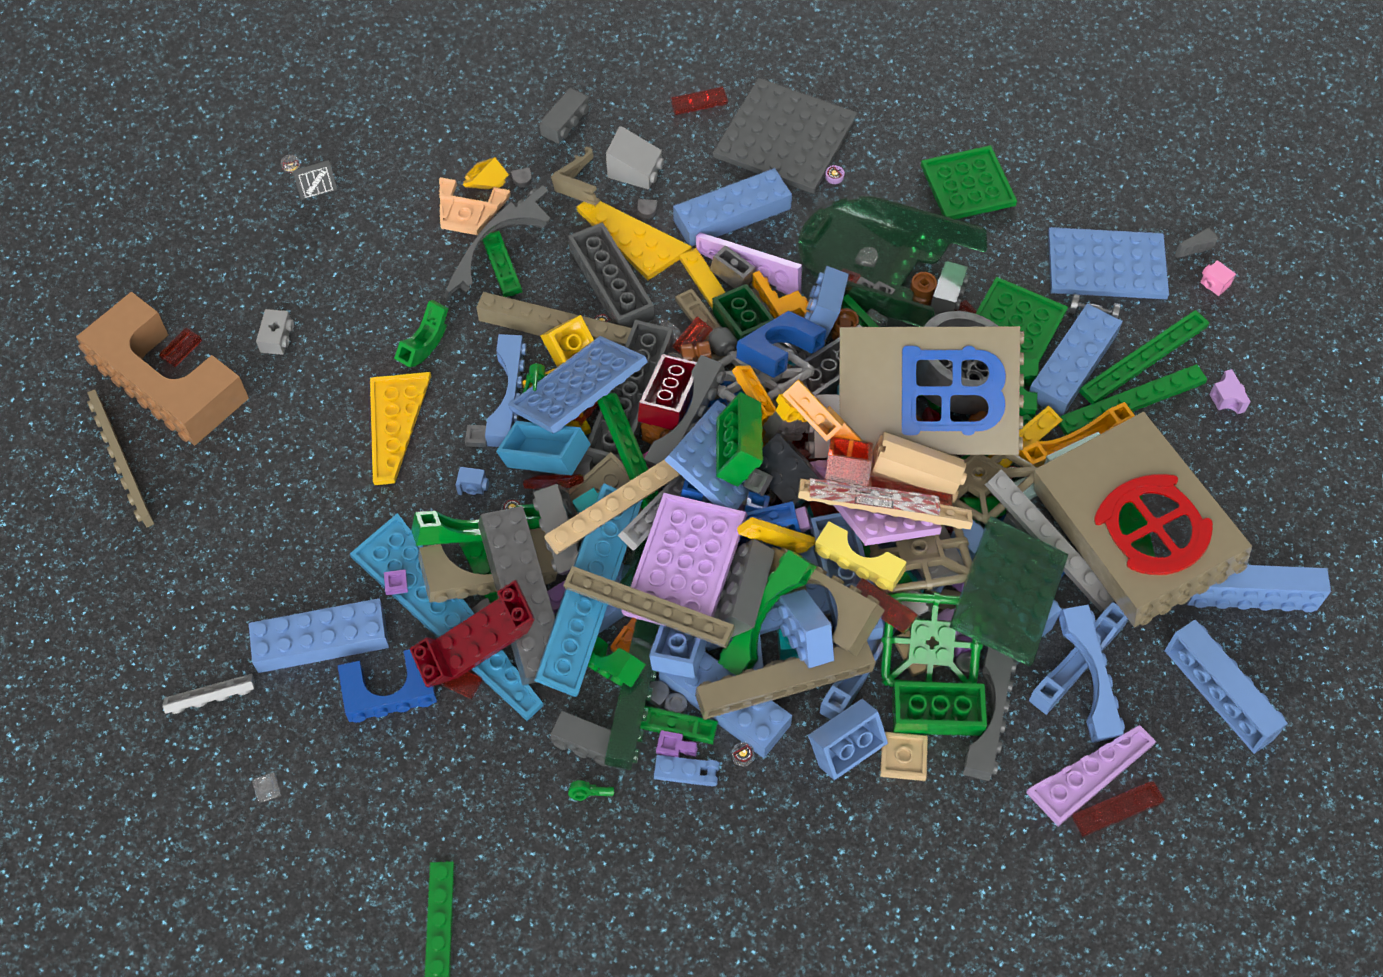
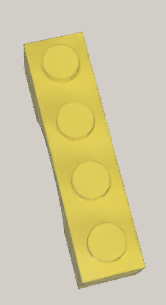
[815,522,907,592]

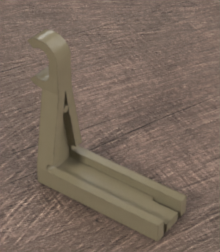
[551,147,600,206]

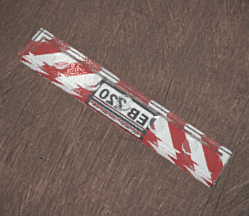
[808,479,941,516]

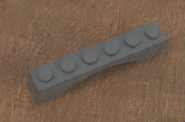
[644,355,726,468]
[962,645,1017,781]

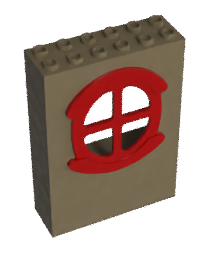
[1034,412,1252,628]

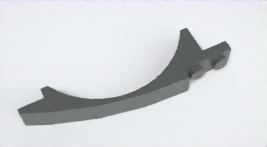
[444,185,550,299]

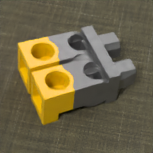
[762,394,810,444]

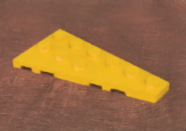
[577,201,692,280]
[370,372,431,485]

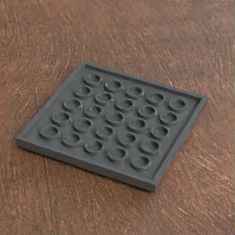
[713,78,857,194]

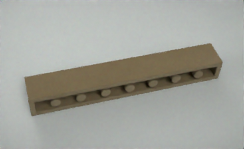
[477,292,632,347]
[695,641,876,720]

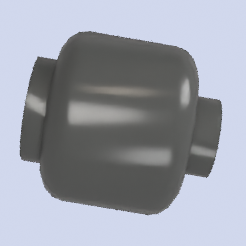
[708,327,737,357]

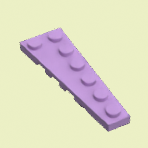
[696,232,802,295]
[1026,725,1156,826]

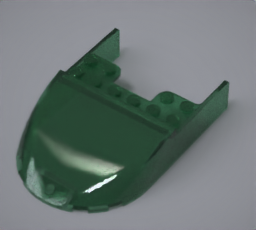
[798,196,988,327]

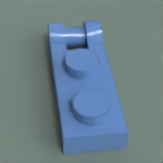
[654,755,720,786]

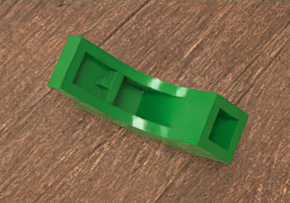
[394,300,449,367]

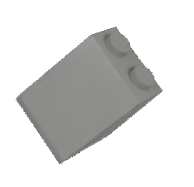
[606,126,664,189]

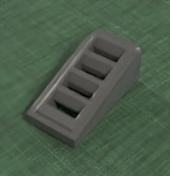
[1175,228,1218,258]

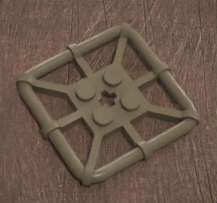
[946,454,1038,524]
[869,524,975,594]

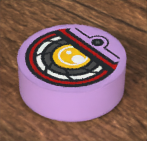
[825,166,844,184]

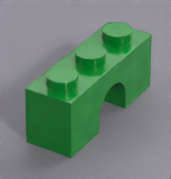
[1019,358,1039,419]

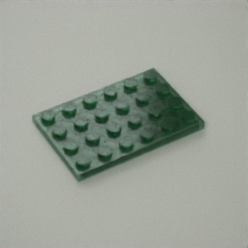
[949,516,1069,667]

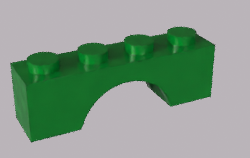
[587,636,646,687]

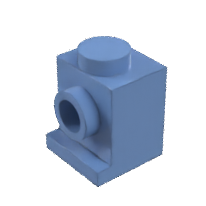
[456,467,489,495]

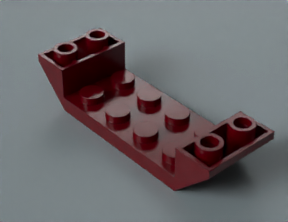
[409,580,535,688]

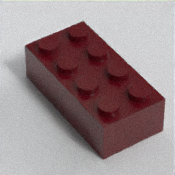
[638,354,697,430]

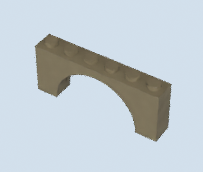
[418,528,557,603]
[765,546,885,657]

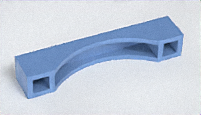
[485,334,527,447]
[820,599,903,719]
[1029,602,1128,715]
[1058,605,1125,743]

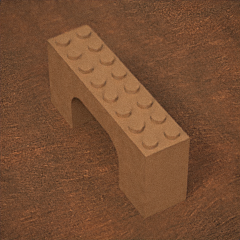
[76,292,249,446]

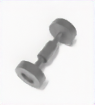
[1069,294,1121,318]

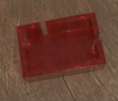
[825,436,873,488]

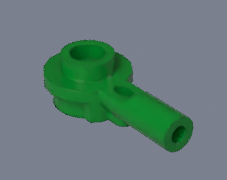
[568,780,614,801]

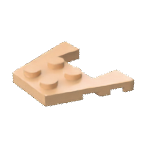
[439,178,510,235]

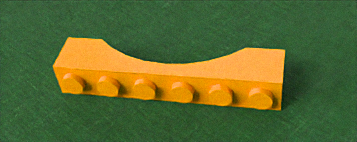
[1019,402,1135,467]

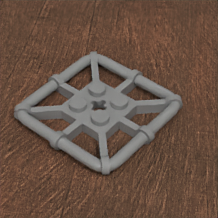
[717,343,814,402]

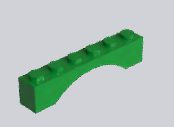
[411,504,541,546]
[718,550,817,675]

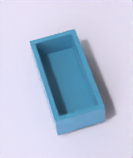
[496,421,591,476]

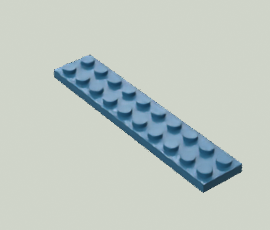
[534,483,642,697]

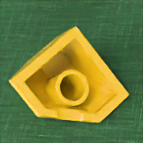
[463,157,509,189]

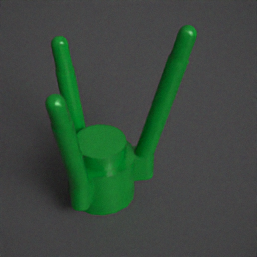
[523,364,548,393]

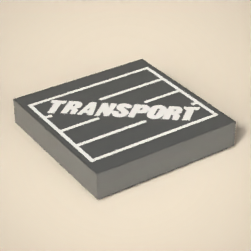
[292,160,337,200]

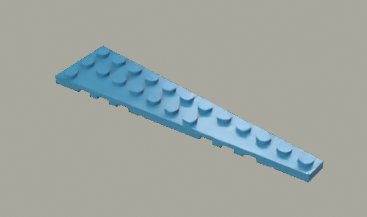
[350,513,543,721]

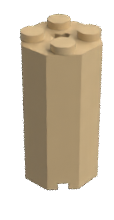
[868,432,967,503]

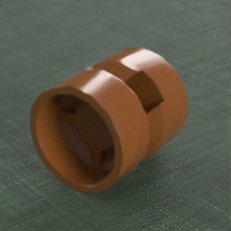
[909,272,937,308]
[831,308,859,340]
[680,341,712,362]

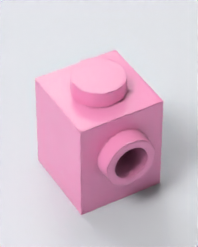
[1200,260,1236,296]

